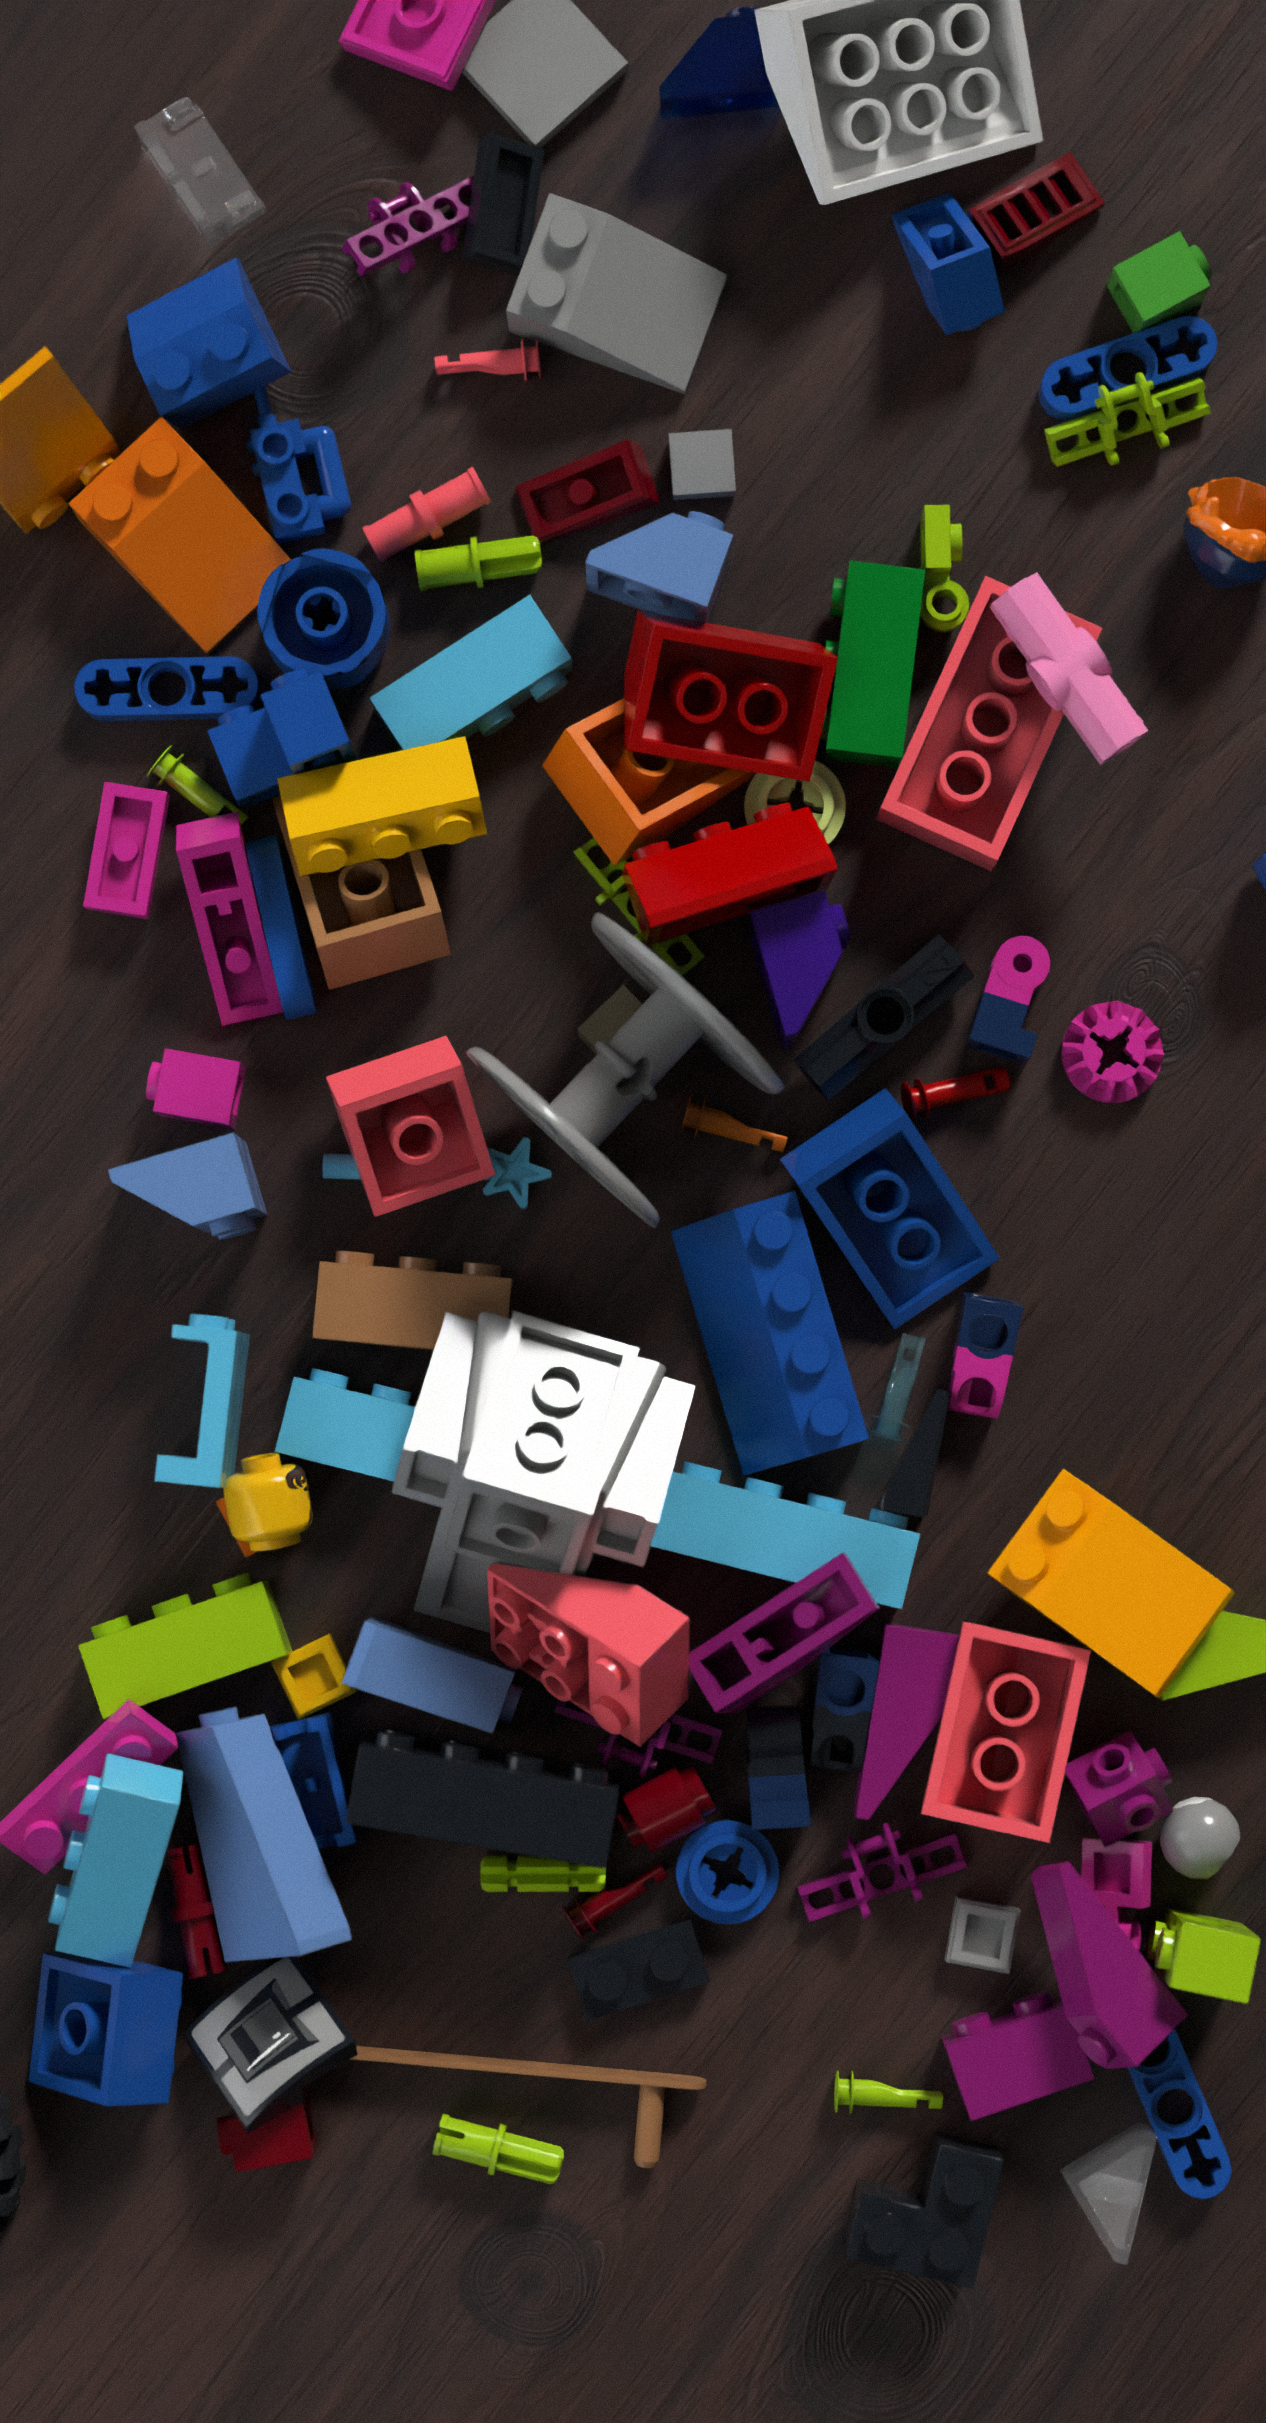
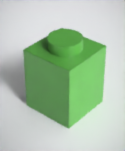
[1106,231,1212,333]

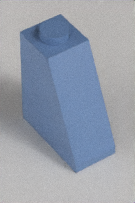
[342,1616,524,1733]

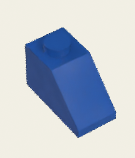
[892,193,1005,335]

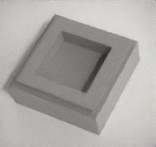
[669,429,736,501]
[944,1896,1021,1974]

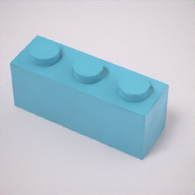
[369,595,573,751]
[48,1753,183,1968]

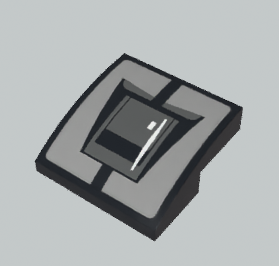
[183,1956,358,2134]

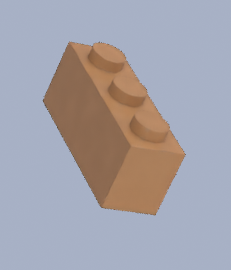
[312,1251,514,1350]

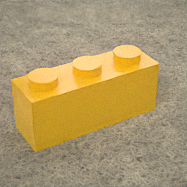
[277,736,487,876]

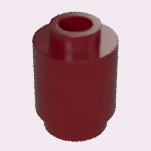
[617,1765,717,1853]

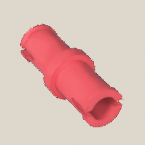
[362,467,492,563]

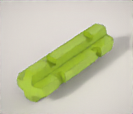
[480,1855,606,1892]

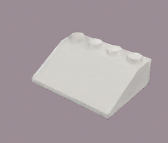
[754,0,1043,205]

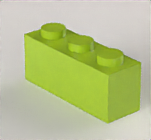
[78,1572,292,1719]

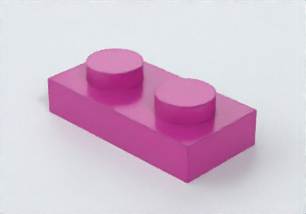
[83,782,170,920]

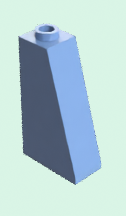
[176,1707,352,1962]

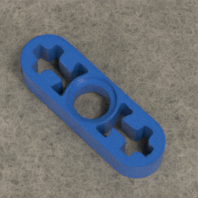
[1039,316,1217,421]
[74,656,261,722]
[245,834,318,1020]

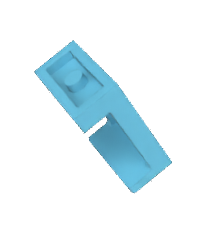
[155,1314,250,1488]

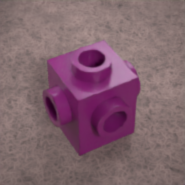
[1065,1730,1173,1848]

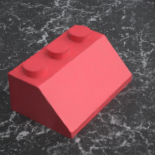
[921,1621,1091,1843]

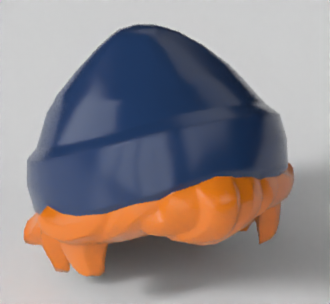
[1183,477,1266,590]

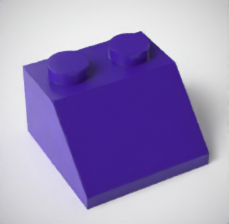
[747,890,850,1049]

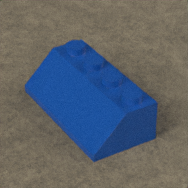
[671,1191,869,1475]

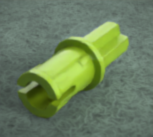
[415,536,542,591]
[433,2114,564,2184]

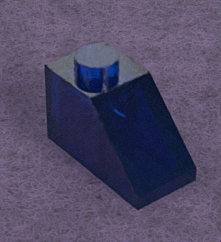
[659,7,780,120]

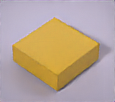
[271,1633,358,1720]

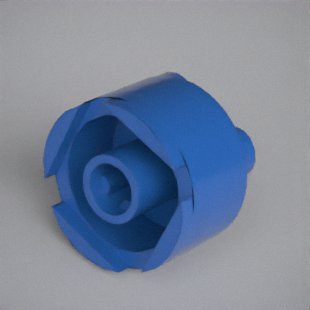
[257,549,390,690]

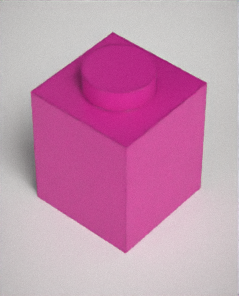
[146,1048,247,1130]

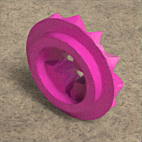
[1061,1000,1164,1103]

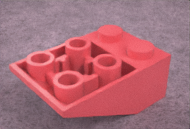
[487,1563,689,1747]

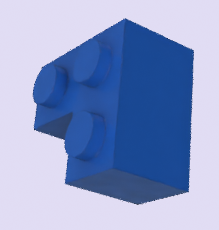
[207,669,357,811]

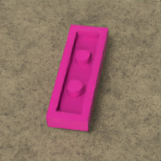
[0,1699,178,1874]

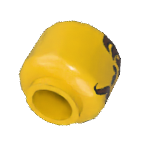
[223,1453,313,1551]

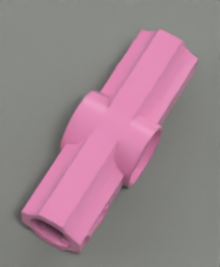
[990,572,1148,765]

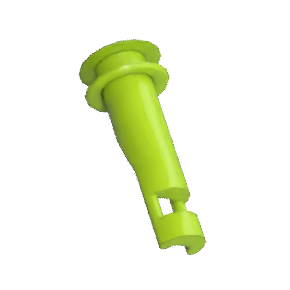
[147,745,248,824]
[834,2070,943,2114]

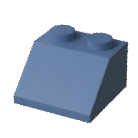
[585,511,734,623]
[108,1132,267,1240]

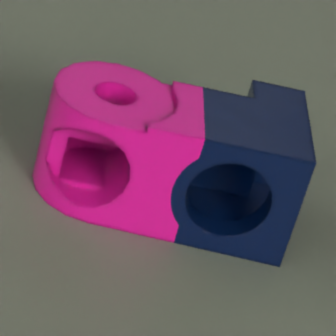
[965,935,1051,1066]
[947,1292,1024,1419]

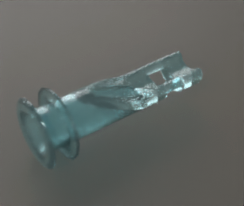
[867,1333,927,1442]

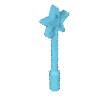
[322,1137,552,1209]

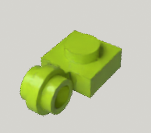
[920,505,969,632]

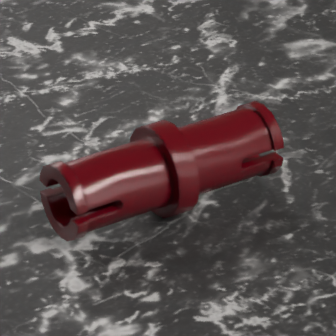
[164,1843,229,1979]

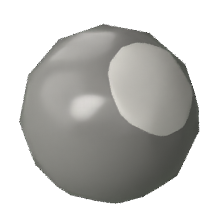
[1160,1797,1240,1880]

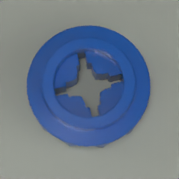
[676,1819,779,1924]

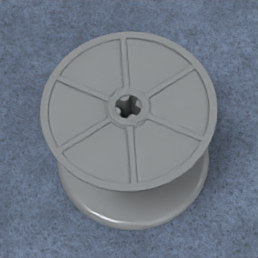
[466,913,785,1228]

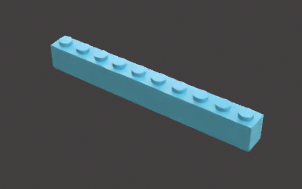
[275,1368,920,1609]

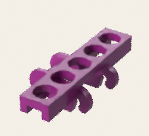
[342,176,474,277]
[554,1700,723,1778]
[797,1822,967,1922]

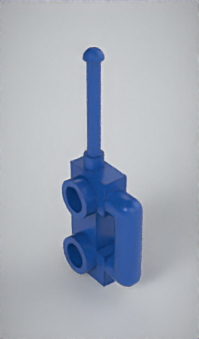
[246,387,351,544]

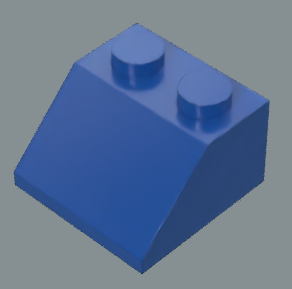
[127,258,291,430]
[29,1953,183,2106]

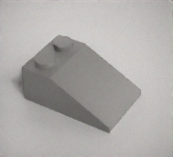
[506,193,728,394]

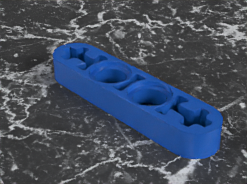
[1127,2029,1232,2199]

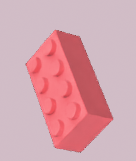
[876,576,1103,871]

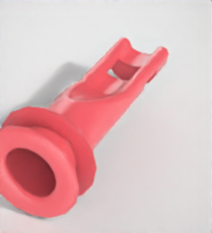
[435,338,541,381]

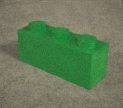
[819,560,926,769]

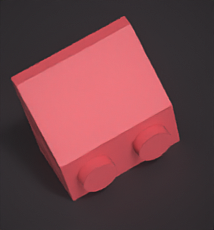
[326,1036,495,1217]

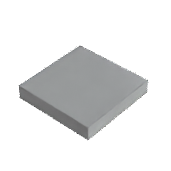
[462,0,628,148]

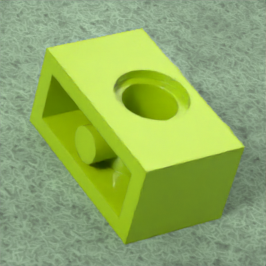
[1147,1907,1261,2004]

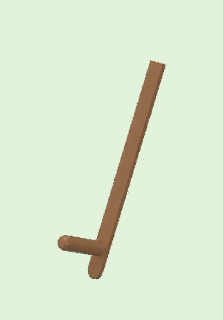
[351,2046,707,2168]

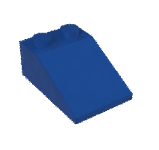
[780,1088,1000,1330]

